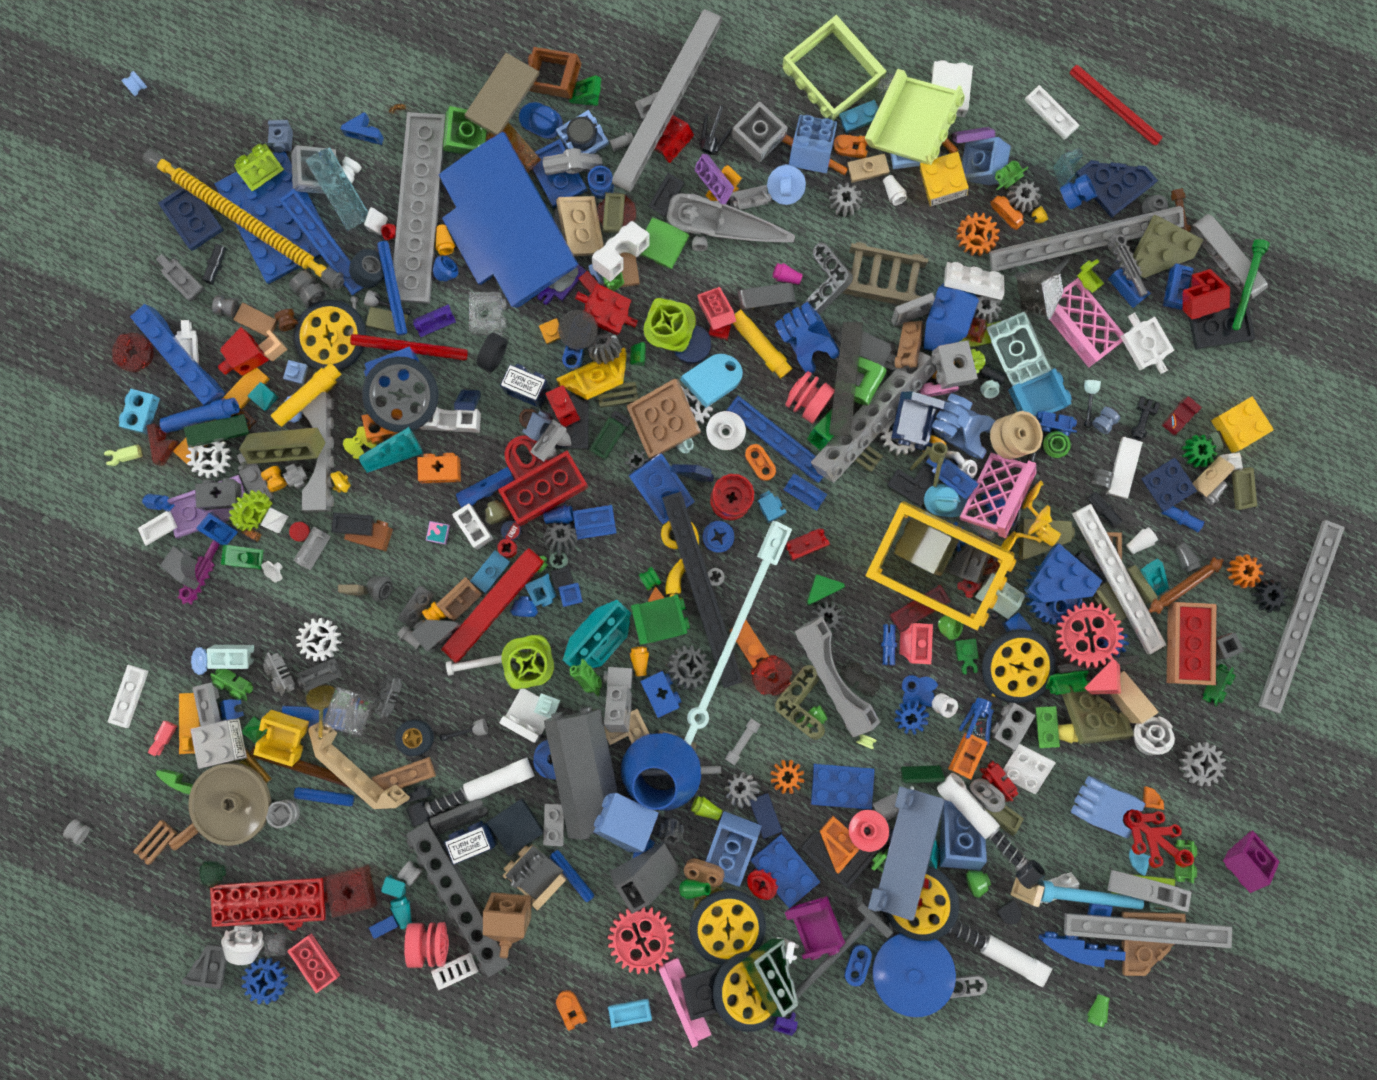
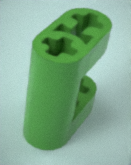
[836,355,887,406]

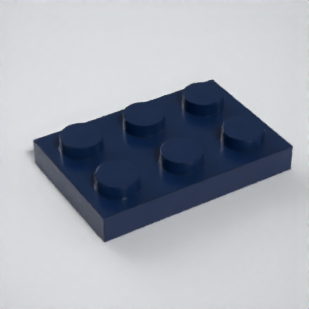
[158,187,224,251]

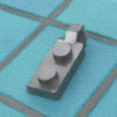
[156,254,205,302]
[237,453,275,501]

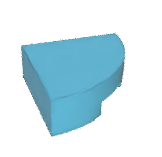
[1129,849,1151,876]

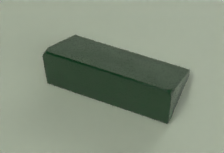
[901,765,945,784]

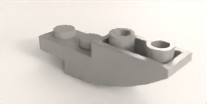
[1107,870,1192,912]

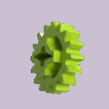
[229,490,272,531]

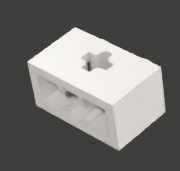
[452,504,493,550]

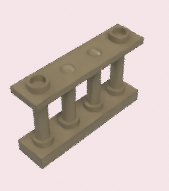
[842,242,928,305]

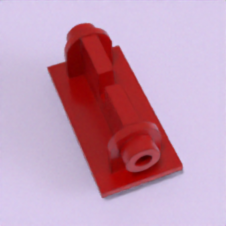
[980,761,1019,802]

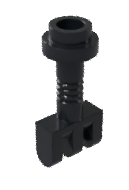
[1131,396,1160,440]

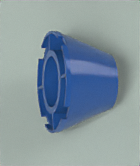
[621,732,701,811]

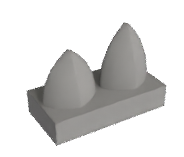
[530,420,571,462]

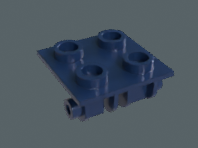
[1141,458,1197,512]

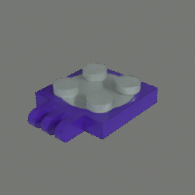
[537,265,586,306]

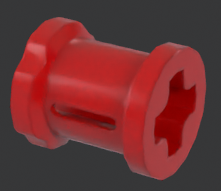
[497,539,517,558]

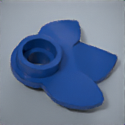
[902,675,938,707]

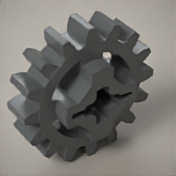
[667,645,711,690]

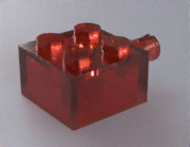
[323,864,377,918]

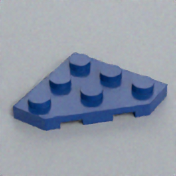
[1024,543,1102,603]

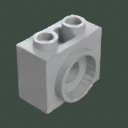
[932,341,978,389]

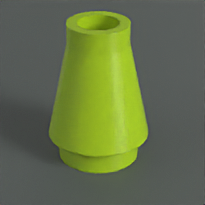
[691,796,722,821]

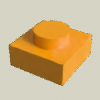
[539,318,565,345]

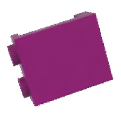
[784,896,845,960]

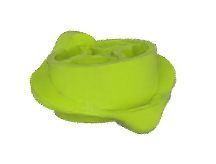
[644,298,696,352]
[501,635,554,689]

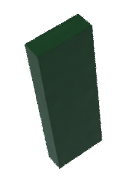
[184,414,249,448]

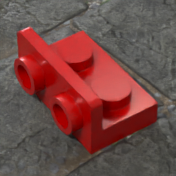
[654,115,694,163]

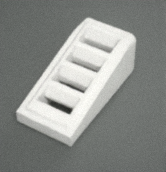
[431,953,479,990]

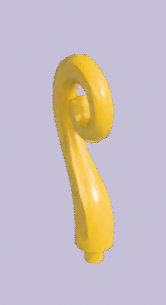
[661,521,699,597]

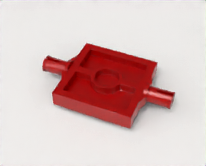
[575,283,638,336]

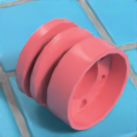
[785,371,836,424]
[405,922,449,968]

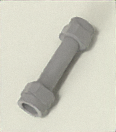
[725,718,761,765]

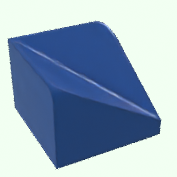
[1002,613,1032,632]

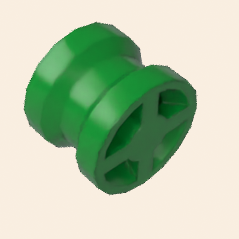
[638,567,662,591]

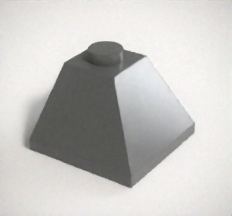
[412,620,462,652]

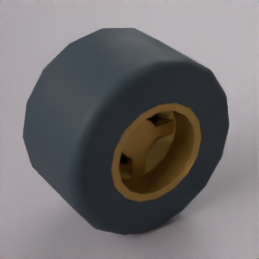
[395,720,434,756]

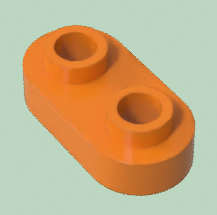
[990,196,1024,230]
[745,444,776,481]

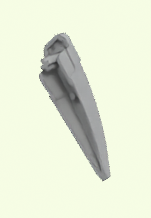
[667,193,795,242]

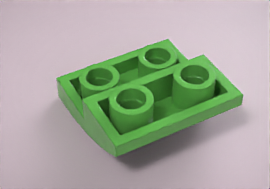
[640,217,689,269]

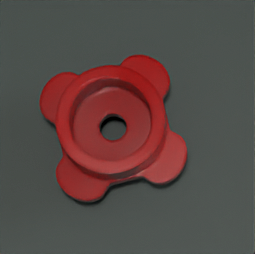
[957,579,981,598]

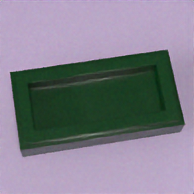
[589,416,626,460]

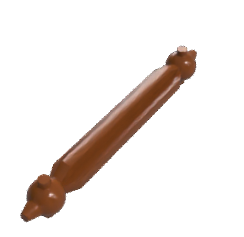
[1149,557,1224,614]

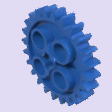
[1024,566,1086,624]

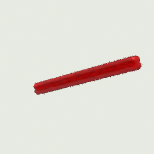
[1070,65,1162,146]
[350,334,468,360]

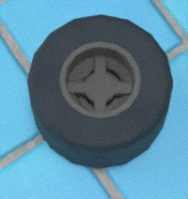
[349,249,384,288]

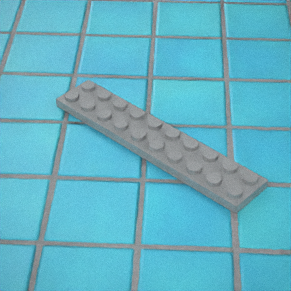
[393,112,446,304]

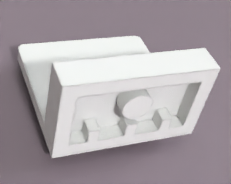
[499,689,549,743]

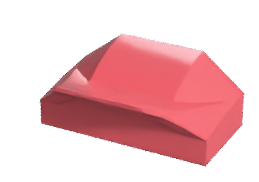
[899,623,933,664]

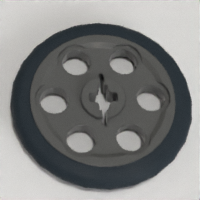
[362,356,439,432]

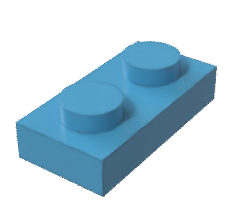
[839,100,878,133]

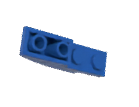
[1039,931,1126,967]

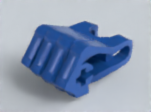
[775,302,841,374]

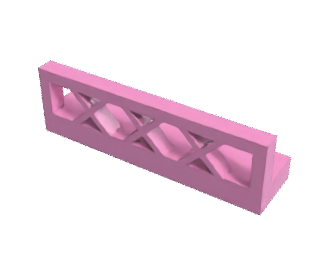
[659,957,711,1048]

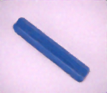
[294,787,354,806]
[550,850,594,902]

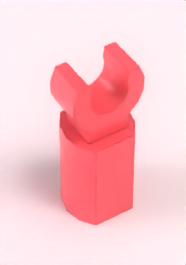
[148,721,178,756]

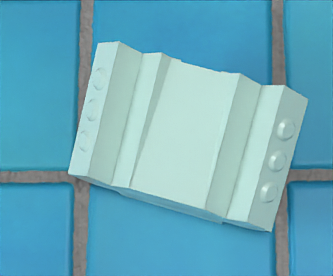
[987,311,1051,386]

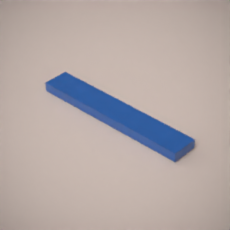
[278,188,364,296]
[726,396,823,483]

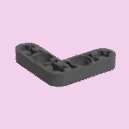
[805,243,853,314]

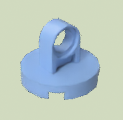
[767,164,806,205]

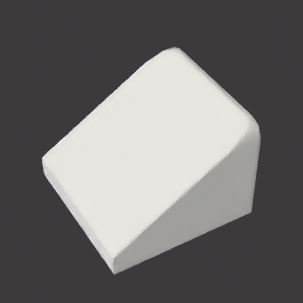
[364,207,388,235]

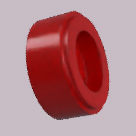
[289,522,311,542]

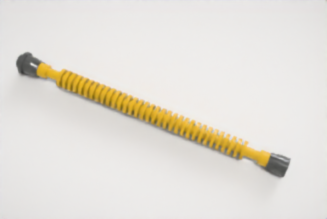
[143,149,345,290]

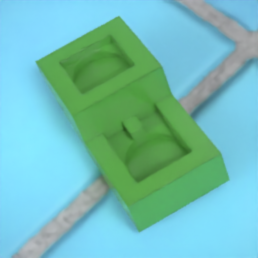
[156,769,193,795]

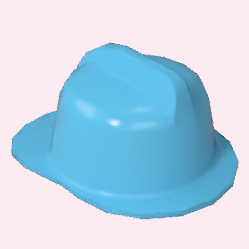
[924,484,968,517]

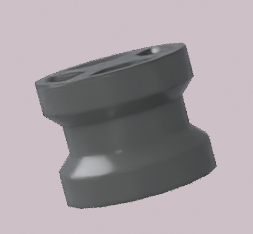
[1090,469,1114,490]

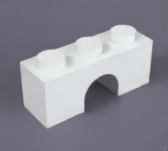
[592,221,649,282]
[417,406,481,433]

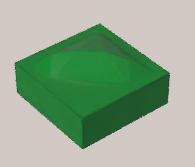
[242,716,268,744]

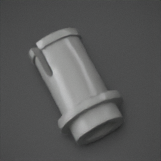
[609,132,634,152]
[1203,481,1228,505]
[397,625,421,649]

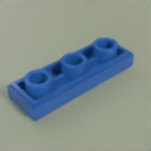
[456,467,514,508]

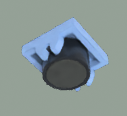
[556,110,609,154]

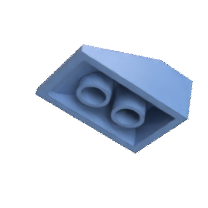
[939,800,987,870]
[705,811,762,887]

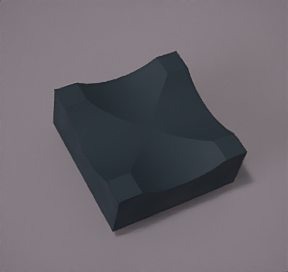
[487,798,544,856]

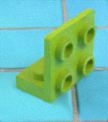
[234,143,284,191]

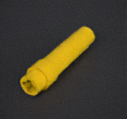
[732,310,792,379]
[270,363,342,427]

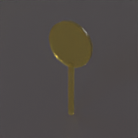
[306,685,337,740]

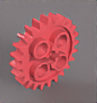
[1056,602,1124,668]
[608,906,674,974]

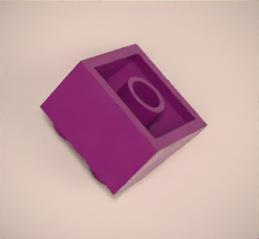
[1223,830,1280,893]

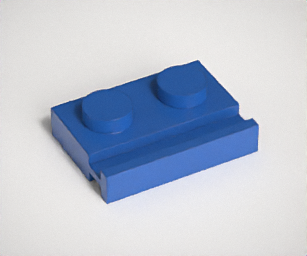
[573,505,617,540]

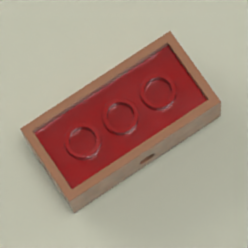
[1167,602,1216,685]

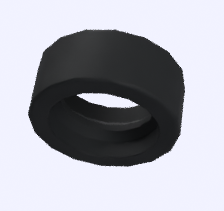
[476,332,508,372]

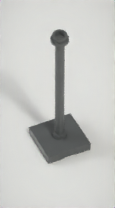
[795,893,893,1003]

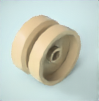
[990,411,1043,460]

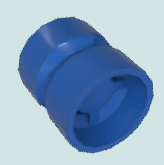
[588,166,614,199]
[1060,174,1097,210]

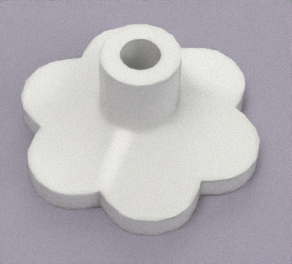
[261,561,282,582]

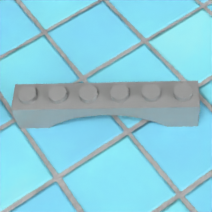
[302,392,334,513]
[795,616,880,737]

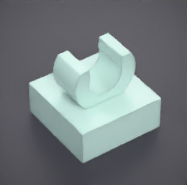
[534,693,560,718]

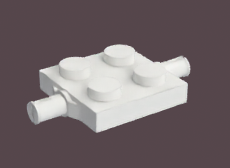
[1120,313,1174,374]

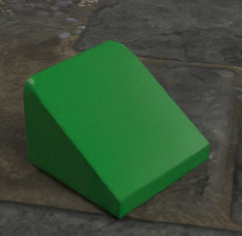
[630,342,646,366]

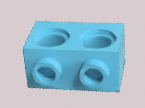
[119,389,160,435]

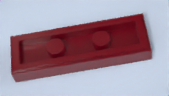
[889,585,951,632]

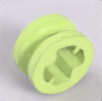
[856,734,877,749]

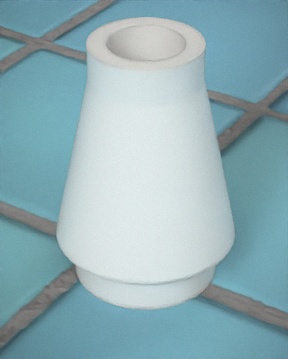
[883,175,907,206]
[1126,527,1158,554]

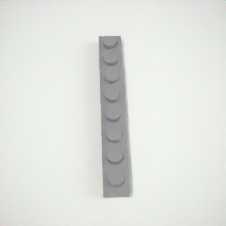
[1064,913,1232,948]

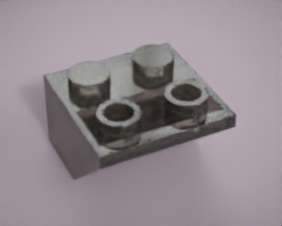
[1016,269,1064,319]

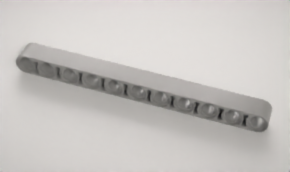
[612,9,722,192]

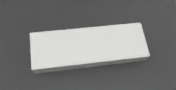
[1025,85,1080,140]
[1107,437,1143,499]
[108,665,149,728]

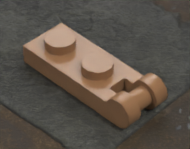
[895,321,924,368]

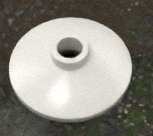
[706,411,746,450]

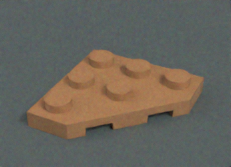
[1122,911,1186,976]

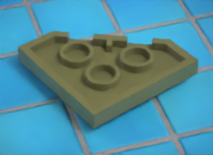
[1133,215,1203,278]
[1062,686,1134,744]

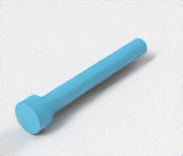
[1037,880,1144,910]

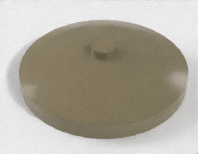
[188,763,271,846]

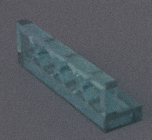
[305,147,368,231]

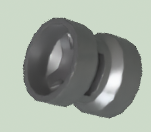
[212,295,239,318]

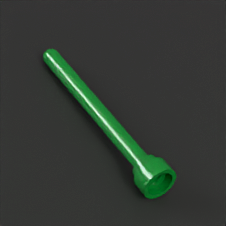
[1232,239,1270,330]

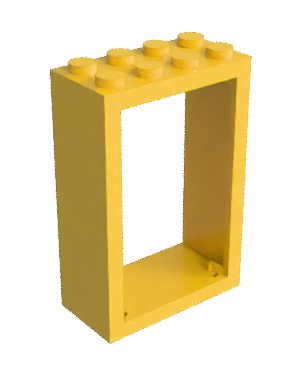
[866,501,1016,630]

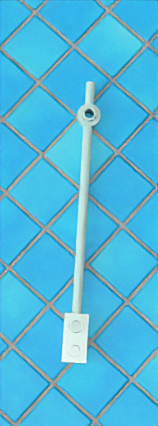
[684,521,792,745]

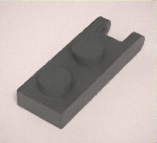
[430,799,489,835]

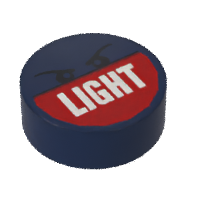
[501,521,521,541]

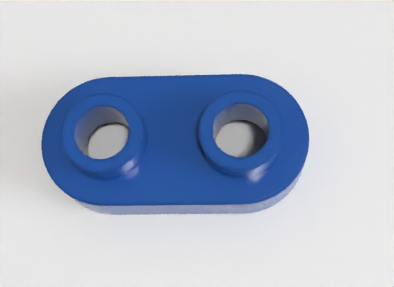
[844,944,872,986]

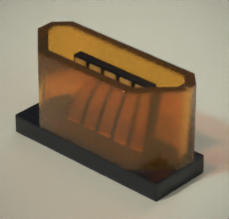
[240,529,262,543]

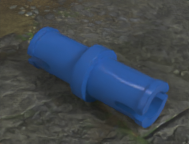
[1161,506,1204,533]
[881,624,897,666]

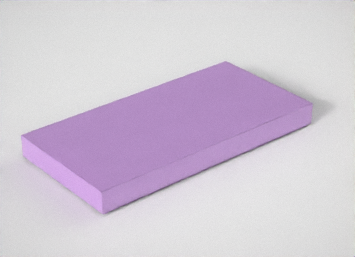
[167,475,246,539]

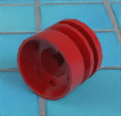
[710,474,754,521]

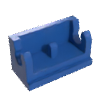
[1163,263,1193,310]
[1108,268,1151,308]

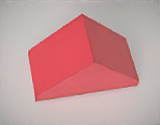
[1085,659,1121,694]

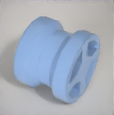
[121,71,147,96]

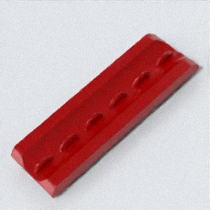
[210,878,326,927]

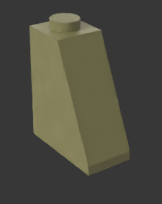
[1019,519,1075,561]

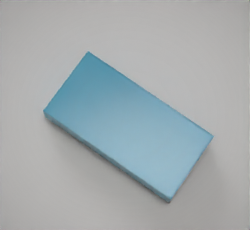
[608,999,652,1028]

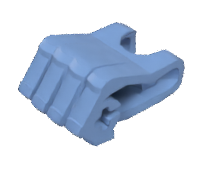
[932,393,995,459]
[1071,776,1146,838]

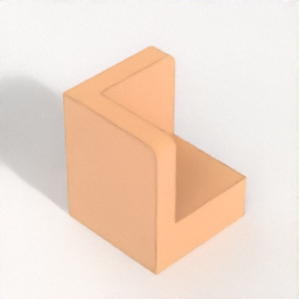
[259,330,287,362]

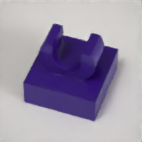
[772,1012,798,1036]

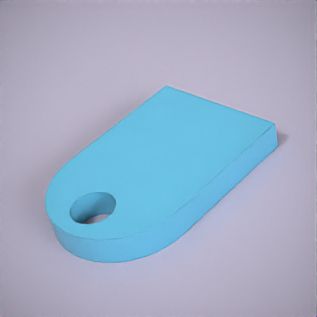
[680,354,743,408]

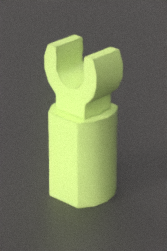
[104,444,143,466]

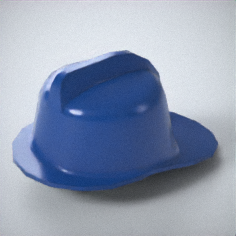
[519,102,563,139]

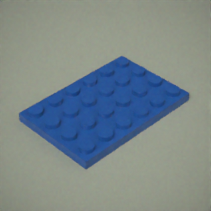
[214,151,329,284]

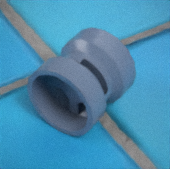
[1092,407,1121,434]

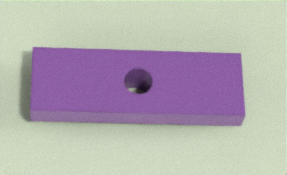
[695,154,734,204]

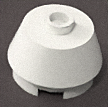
[1134,716,1175,755]
[221,925,264,965]

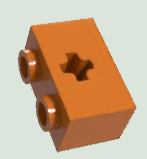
[418,453,461,484]

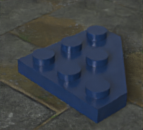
[1074,160,1158,218]

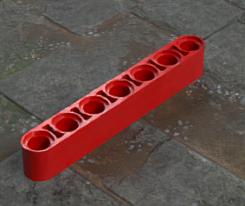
[441,548,545,663]

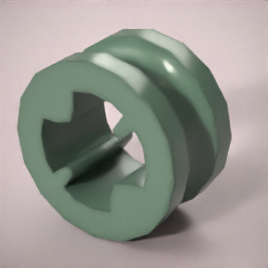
[549,552,568,569]

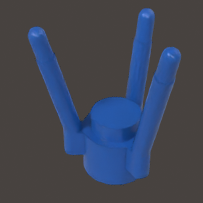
[959,698,994,746]

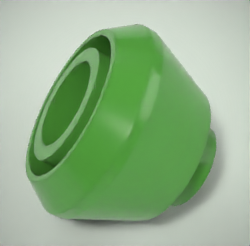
[1043,431,1071,458]
[938,615,964,640]
[965,870,991,898]

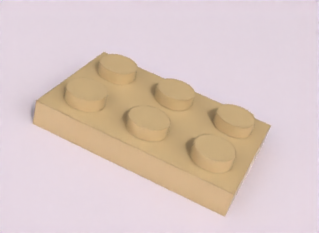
[556,196,604,256]

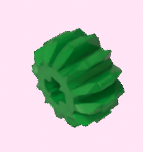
[1182,435,1218,468]

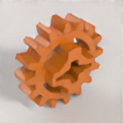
[956,213,1000,256]

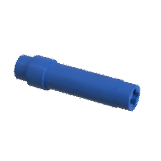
[160,398,240,433]

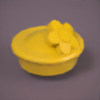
[330,471,351,493]

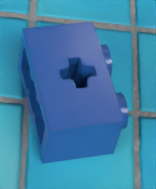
[641,671,682,718]

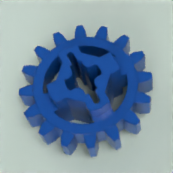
[241,958,288,1005]

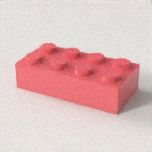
[697,287,736,330]
[287,933,340,993]

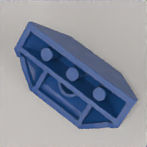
[924,283,979,351]

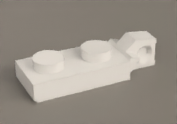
[175,320,199,364]

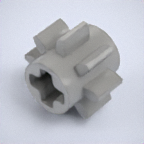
[283,463,308,489]

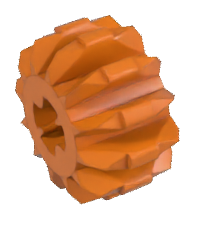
[1227,555,1264,589]
[770,760,804,794]

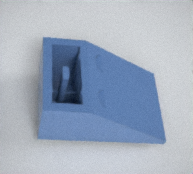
[789,115,837,173]

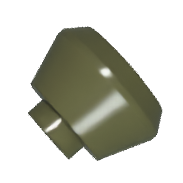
[485,500,511,524]

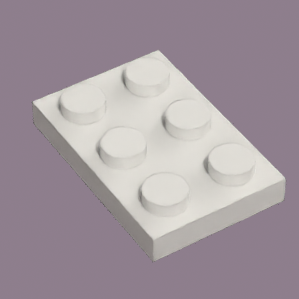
[944,262,1004,300]

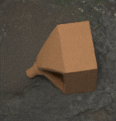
[483,892,532,959]

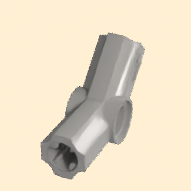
[543,148,602,175]

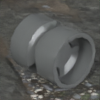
[289,270,327,307]

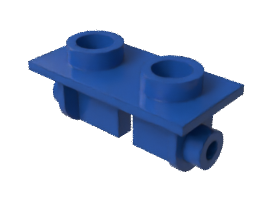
[1036,411,1077,436]
[784,474,827,511]

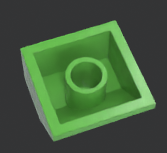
[443,106,486,154]

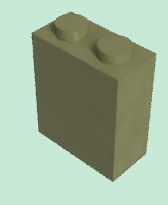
[894,518,959,576]

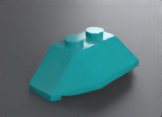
[563,600,631,669]

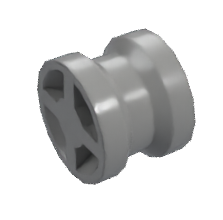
[63,819,90,845]
[397,860,423,887]

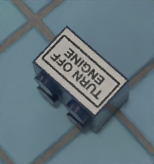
[500,364,550,409]
[444,821,498,865]

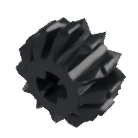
[1251,579,1289,613]

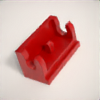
[785,528,830,561]

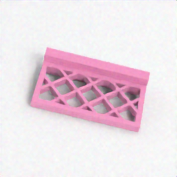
[1040,278,1124,368]
[960,453,1036,538]

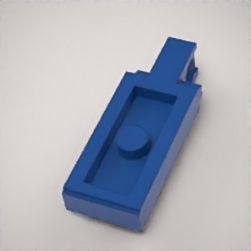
[926,457,979,500]

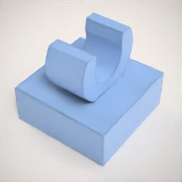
[283,360,309,385]

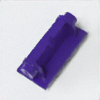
[413,304,456,338]

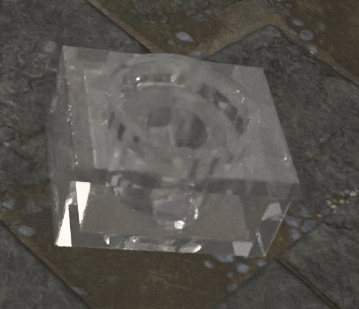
[469,292,507,336]

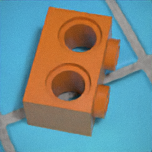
[361,408,403,444]
[948,733,988,779]

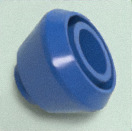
[433,256,458,281]
[510,596,538,617]

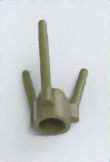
[910,442,948,487]

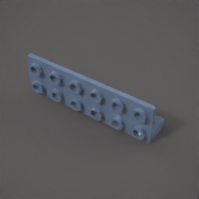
[868,787,945,921]

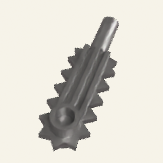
[1107,234,1148,297]

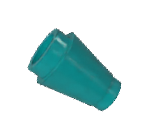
[390,896,412,929]

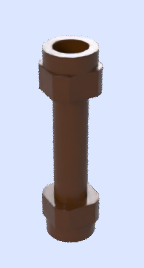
[1171,188,1191,233]

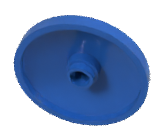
[873,933,956,1017]

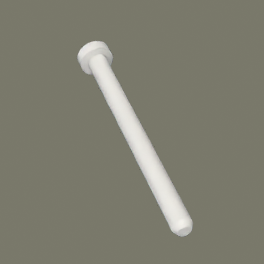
[446,650,541,676]

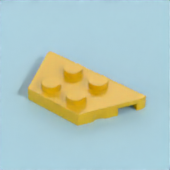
[556,348,627,400]

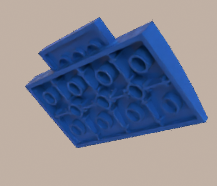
[438,132,579,308]

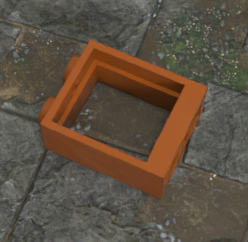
[528,47,582,99]

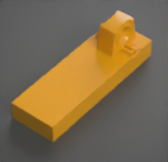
[179,693,201,754]

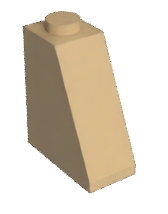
[1110,671,1159,724]

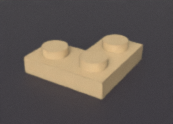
[604,709,650,745]

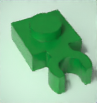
[955,639,979,674]

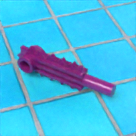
[178,540,220,605]

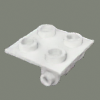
[1002,744,1056,794]

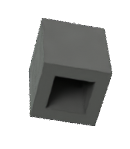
[1216,632,1244,659]

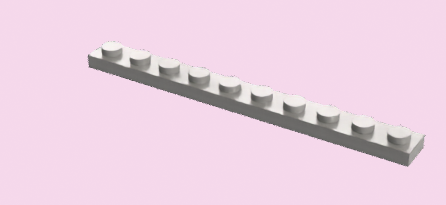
[989,206,1184,271]
[1258,520,1345,714]

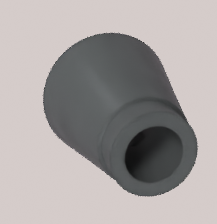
[1175,543,1201,574]

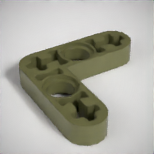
[775,665,825,740]

